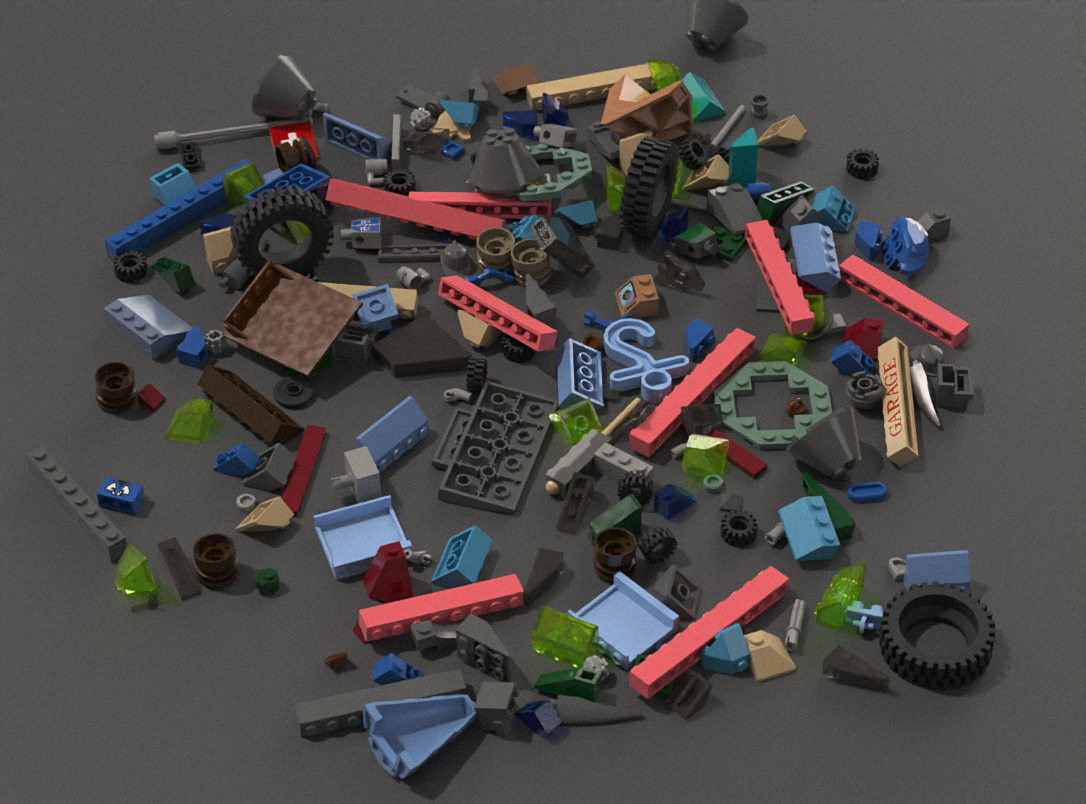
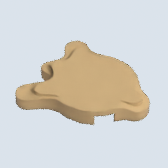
[429,111,472,142]

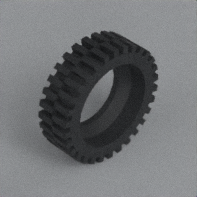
[619,136,679,238]
[230,186,334,278]
[879,582,996,690]

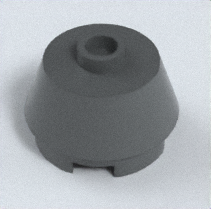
[845,371,884,409]

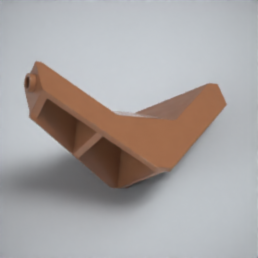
[601,75,693,141]

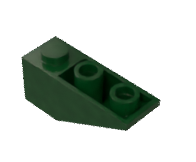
[151,257,196,293]
[533,667,601,702]

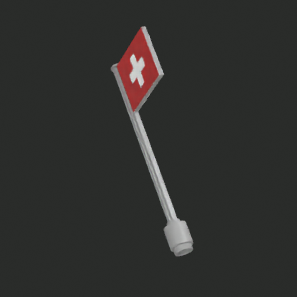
[154,115,319,164]

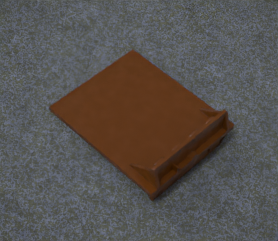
[223,260,363,377]

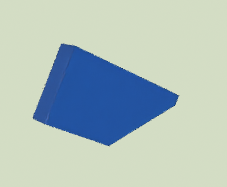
[439,134,465,161]

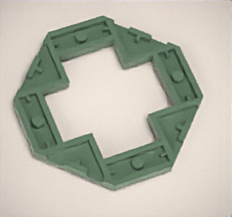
[500,143,593,202]
[713,361,832,450]

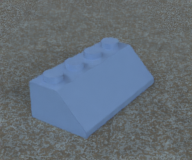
[323,113,392,160]
[790,223,841,293]
[557,338,603,413]
[356,396,429,473]

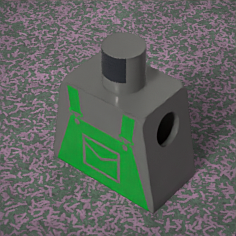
[675,223,718,259]

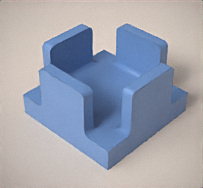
[352,284,399,332]

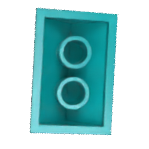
[681,72,725,122]
[728,128,758,187]

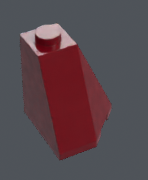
[363,541,414,603]

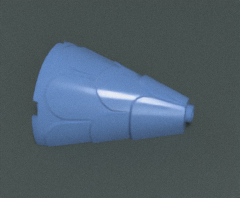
[364,695,477,778]

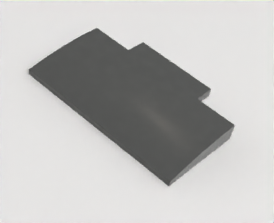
[431,381,559,513]

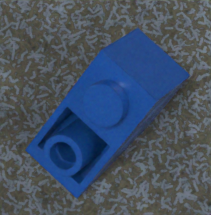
[855,220,883,261]
[685,318,715,362]
[176,325,208,369]
[831,340,875,375]
[213,442,260,477]
[373,653,422,686]

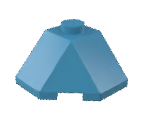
[440,100,479,128]
[555,200,598,228]
[700,623,750,675]

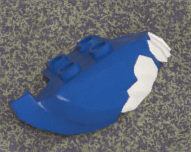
[880,217,929,276]

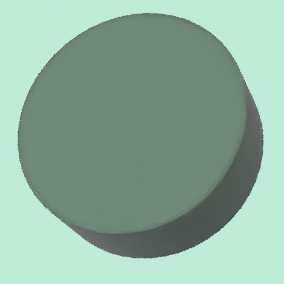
[703,474,723,493]

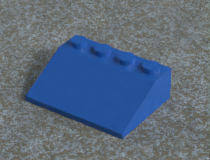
[244,164,330,205]

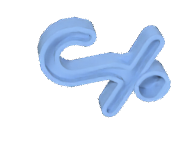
[604,318,689,404]

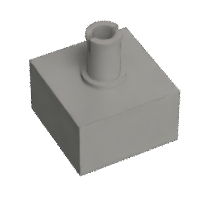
[331,446,381,504]

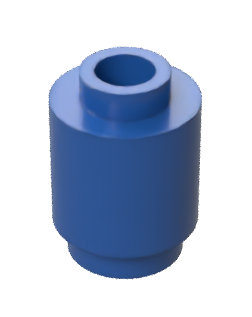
[744,182,771,201]

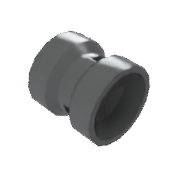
[751,94,769,119]

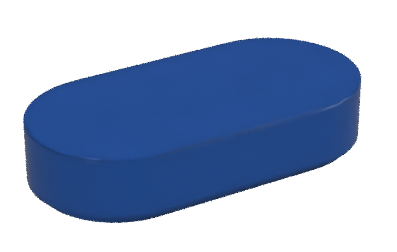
[847,482,887,503]

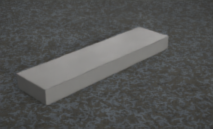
[392,114,401,171]

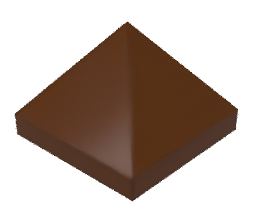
[324,652,347,671]

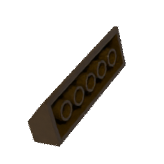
[197,365,305,446]

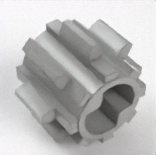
[410,108,432,130]
[204,329,228,354]
[583,655,609,681]

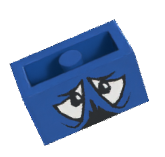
[97,477,145,515]

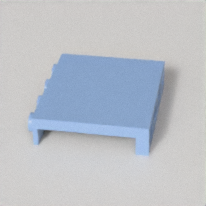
[314,495,412,580]
[567,571,679,670]

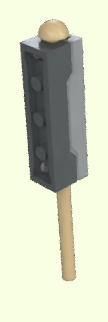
[546,398,642,498]

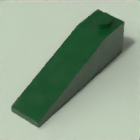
[757,181,815,222]
[801,473,856,541]

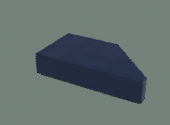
[431,226,452,244]

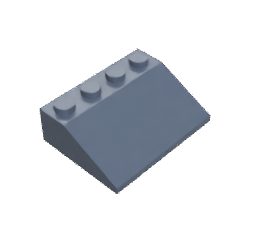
[103,294,192,360]

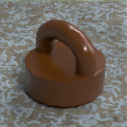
[583,333,604,351]
[786,397,805,418]

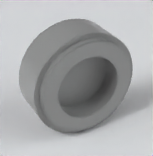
[236,494,257,513]

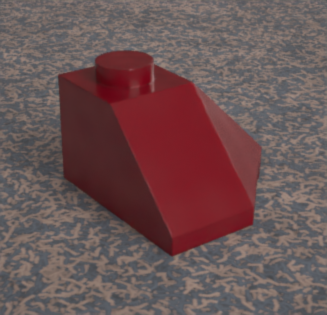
[843,318,884,362]

